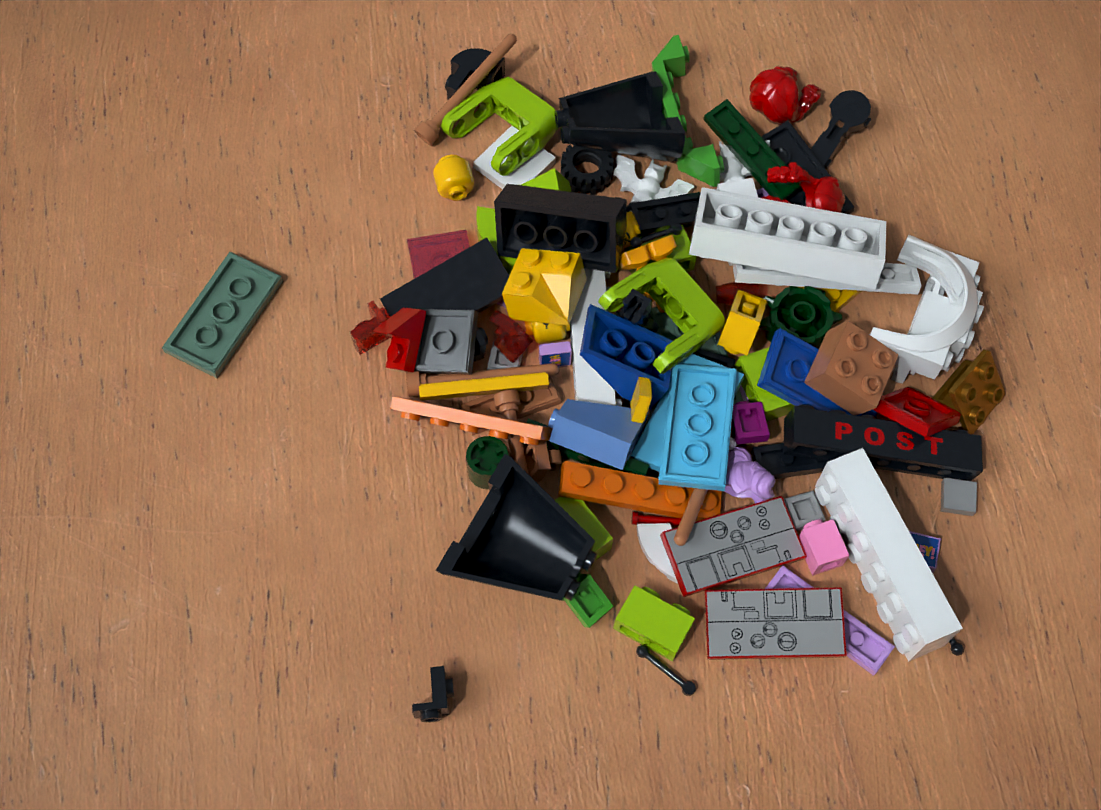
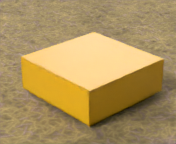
[630,377,652,423]

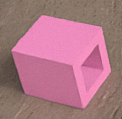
[799,519,849,576]

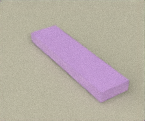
[765,565,895,676]

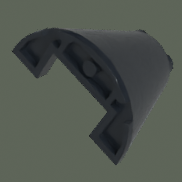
[555,71,686,162]
[436,454,598,601]

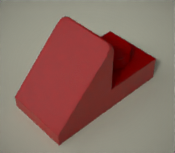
[373,308,426,373]

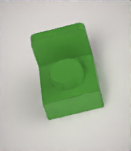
[563,573,613,628]

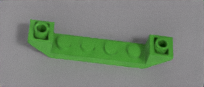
[652,35,724,187]

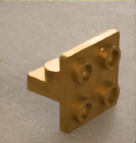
[932,349,1005,434]

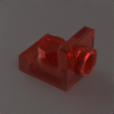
[350,301,391,355]
[489,310,533,363]

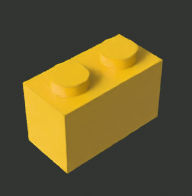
[717,289,767,356]

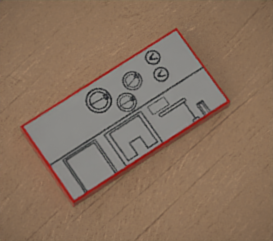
[660,496,807,598]
[705,587,846,660]

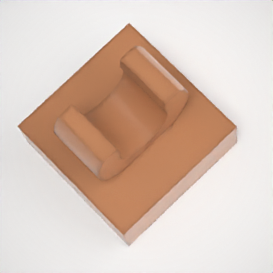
[524,440,562,482]

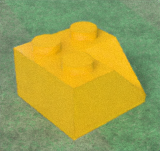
[502,248,587,325]

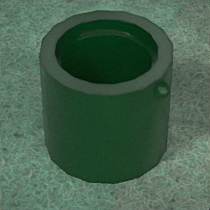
[466,436,509,489]

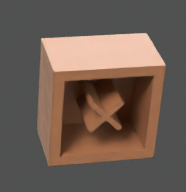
[804,321,898,416]

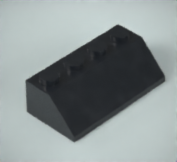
[494,184,627,273]

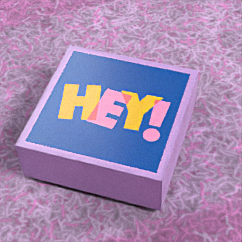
[539,341,572,367]
[909,531,941,573]

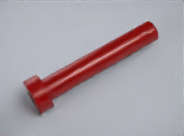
[631,511,681,526]

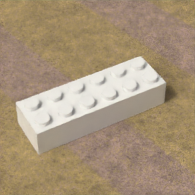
[689,187,886,290]
[815,448,963,662]

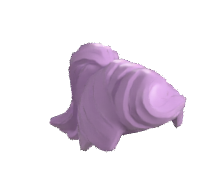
[724,447,776,504]

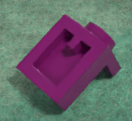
[731,401,770,445]

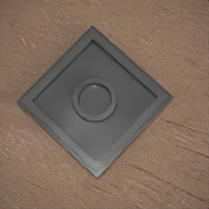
[414,309,479,375]

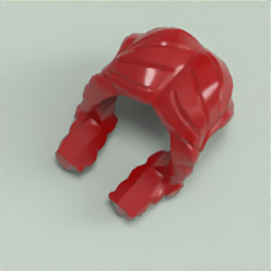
[749,65,821,125]
[762,162,845,213]

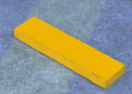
[419,372,549,401]

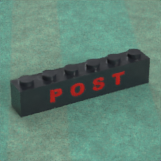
[783,405,983,481]

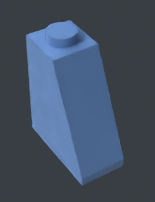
[548,399,649,470]

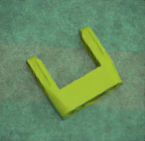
[441,77,559,176]
[598,258,725,374]

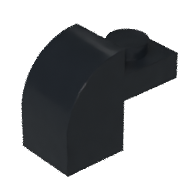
[445,48,505,100]

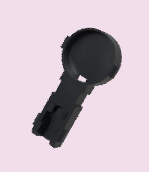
[811,90,871,169]
[614,289,659,333]

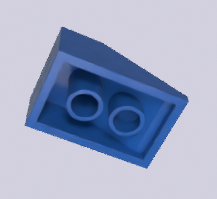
[579,304,673,410]

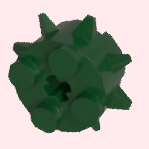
[759,286,842,349]

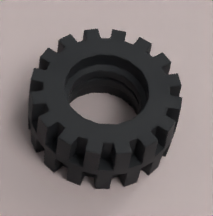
[560,145,614,195]

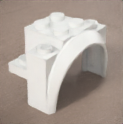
[870,234,984,384]

